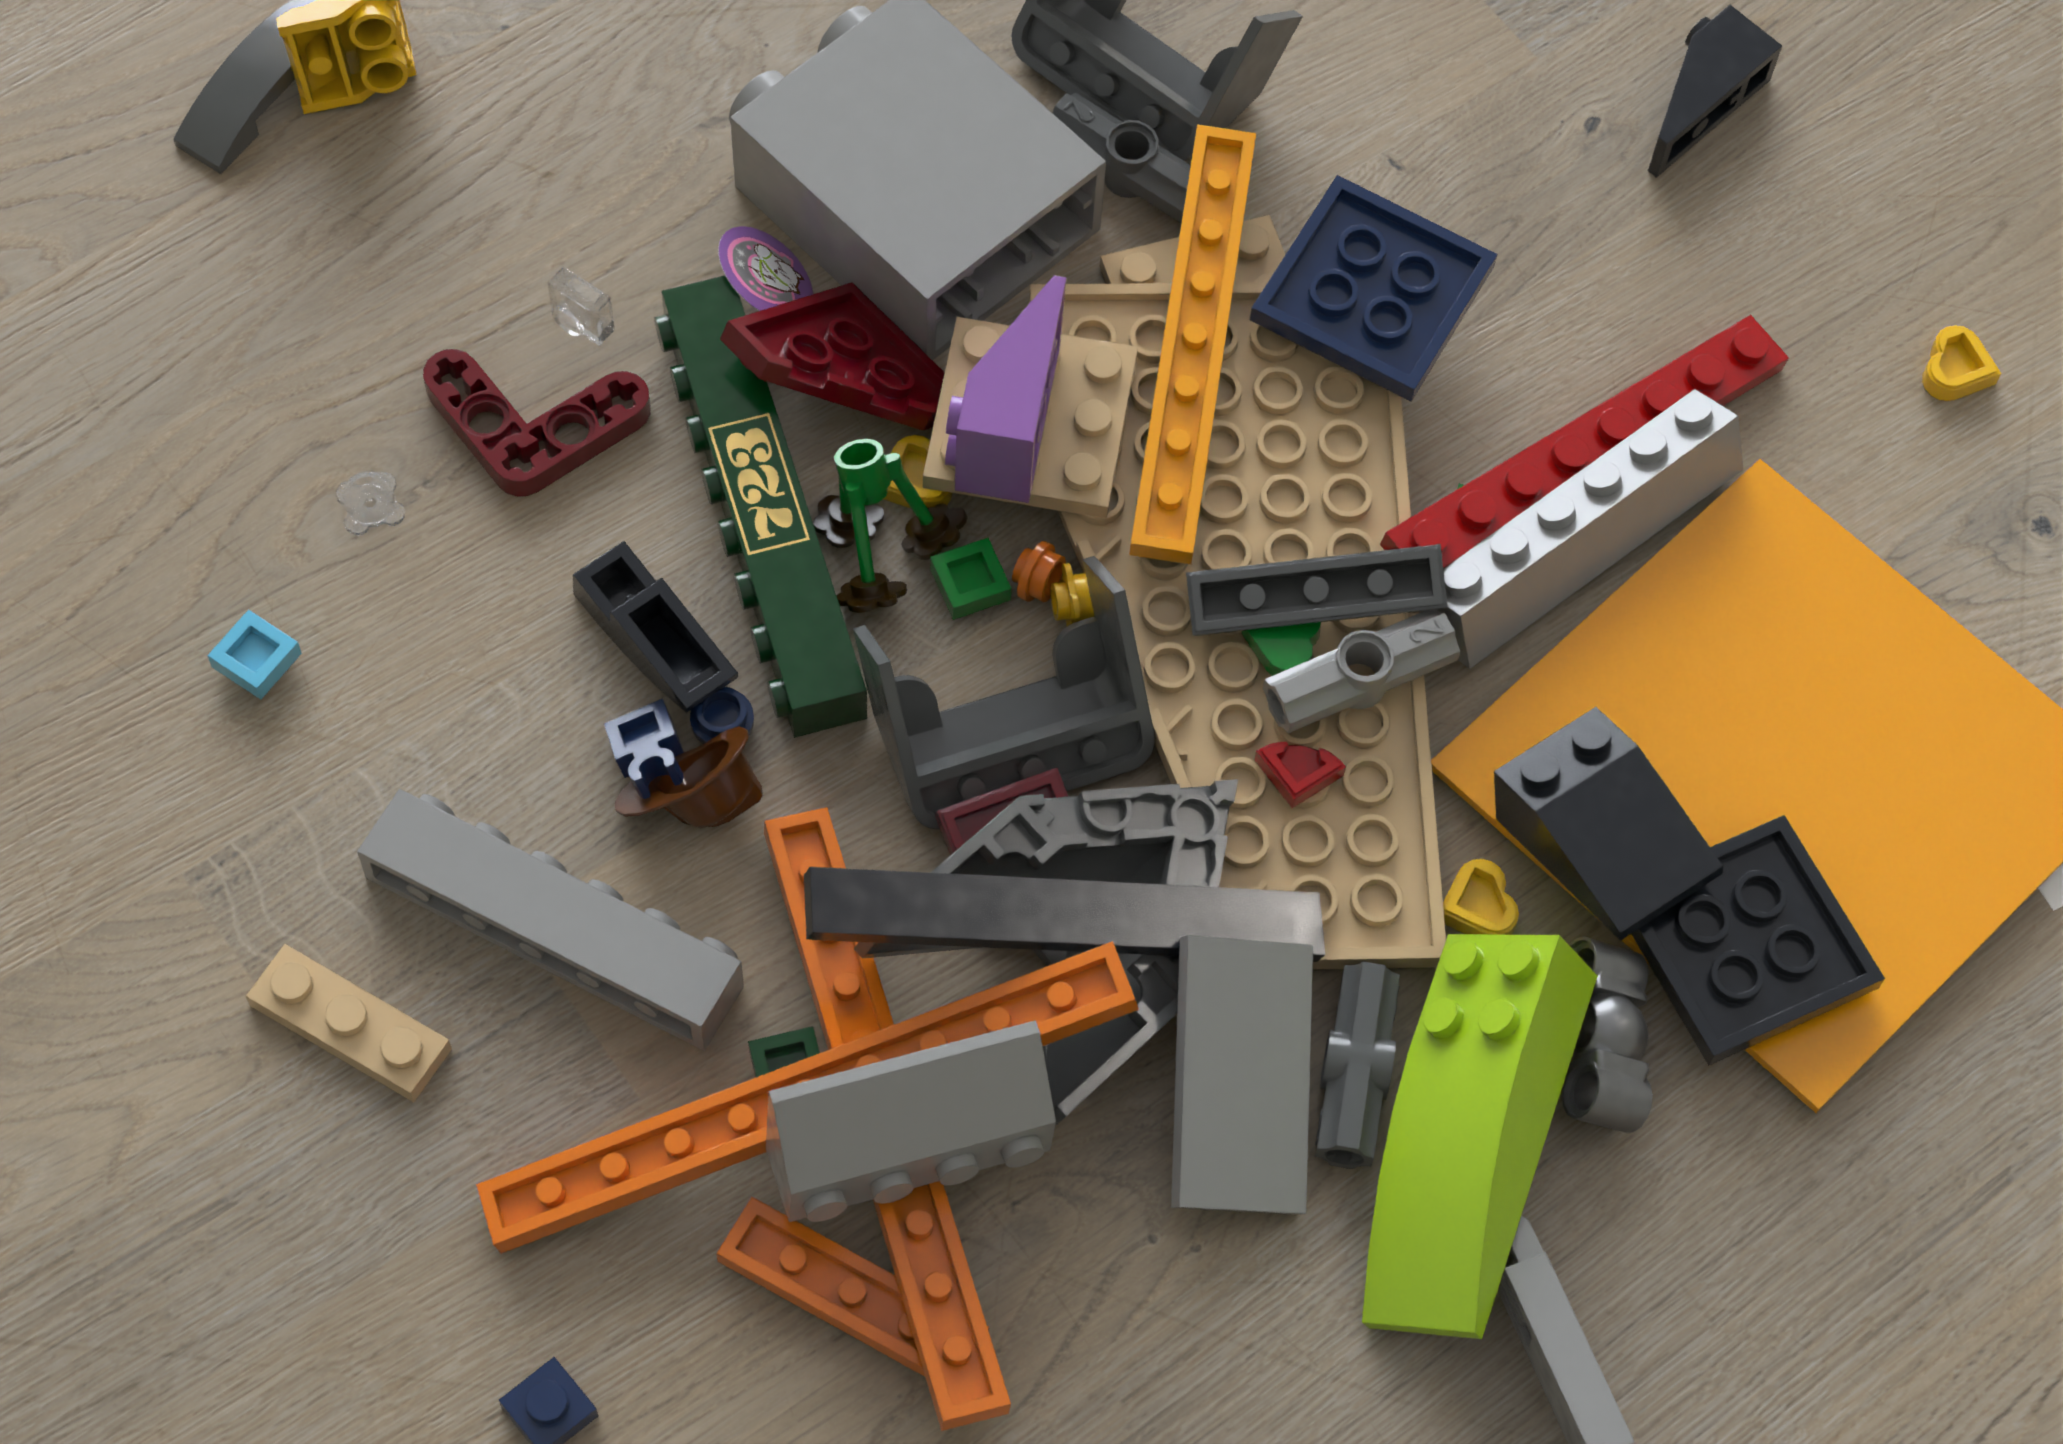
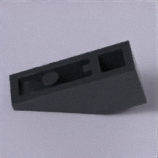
[1648,5,1782,178]

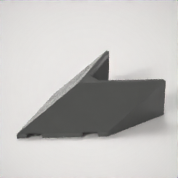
[854,779,1238,1126]

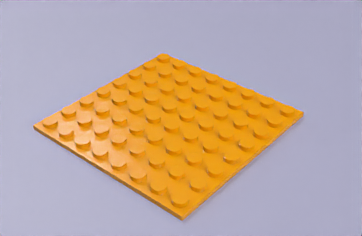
[1431,459,2063,1113]

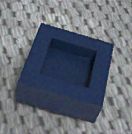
[499,1357,599,1444]

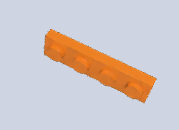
[716,1197,989,1377]

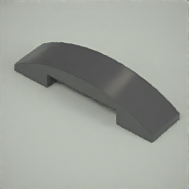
[173,0,316,174]

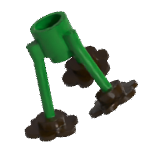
[813,439,968,613]

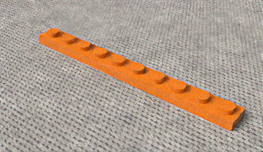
[764,807,1011,1431]
[476,941,1139,1254]

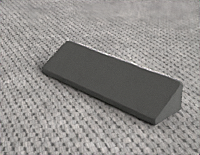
[1186,544,1448,636]

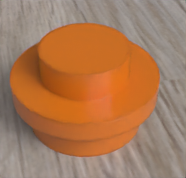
[1012,541,1066,602]

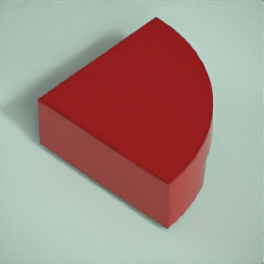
[1254,742,1346,808]

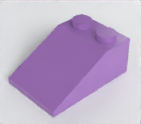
[945,275,1066,503]

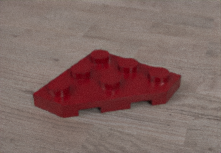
[720,282,945,431]

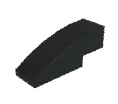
[573,541,738,713]

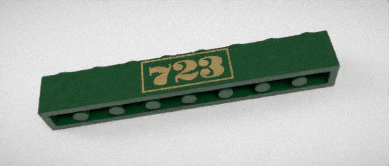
[654,275,867,738]

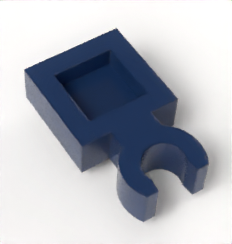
[604,698,684,799]

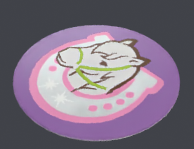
[718,226,813,311]

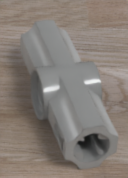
[1263,610,1460,733]

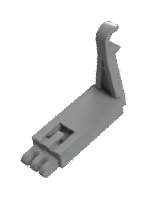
[1498,1216,1635,1444]

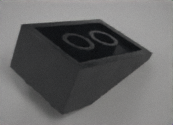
[1494,707,1723,941]

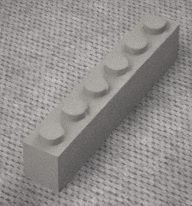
[1437,389,1744,669]
[357,789,744,1051]

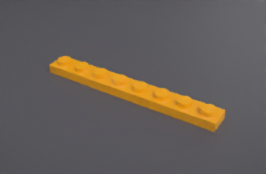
[1129,124,1256,564]

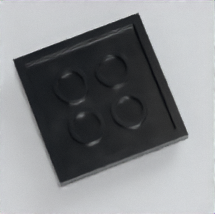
[1631,815,1885,1066]

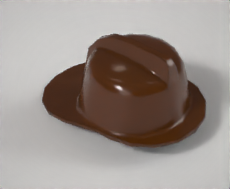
[615,726,763,829]

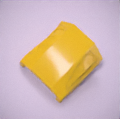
[276,0,417,114]

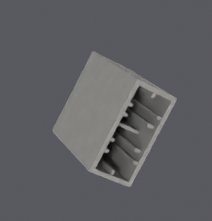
[729,0,1106,360]

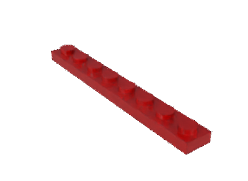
[1380,314,1789,569]

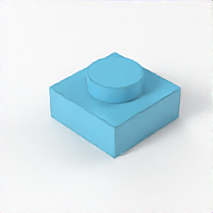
[207,609,302,700]

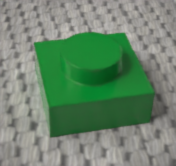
[930,537,1012,620]

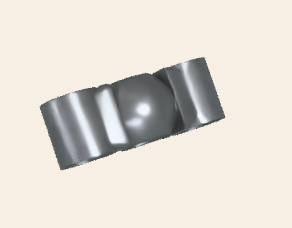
[1562,936,1653,1133]

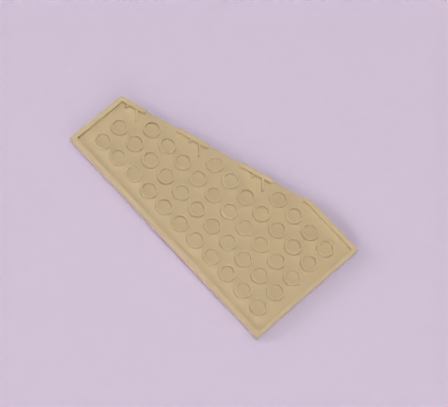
[1029,282,1446,969]

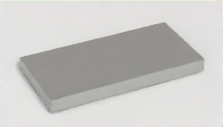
[1171,935,1313,1215]

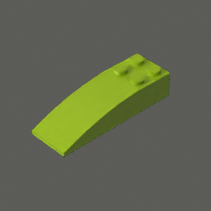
[1362,934,1598,1339]

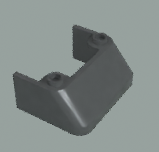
[1012,0,1303,161]
[853,556,1155,829]

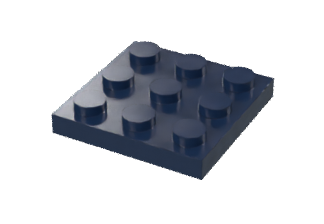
[1249,175,1498,402]

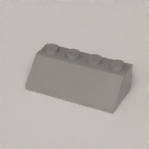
[766,1020,1056,1222]

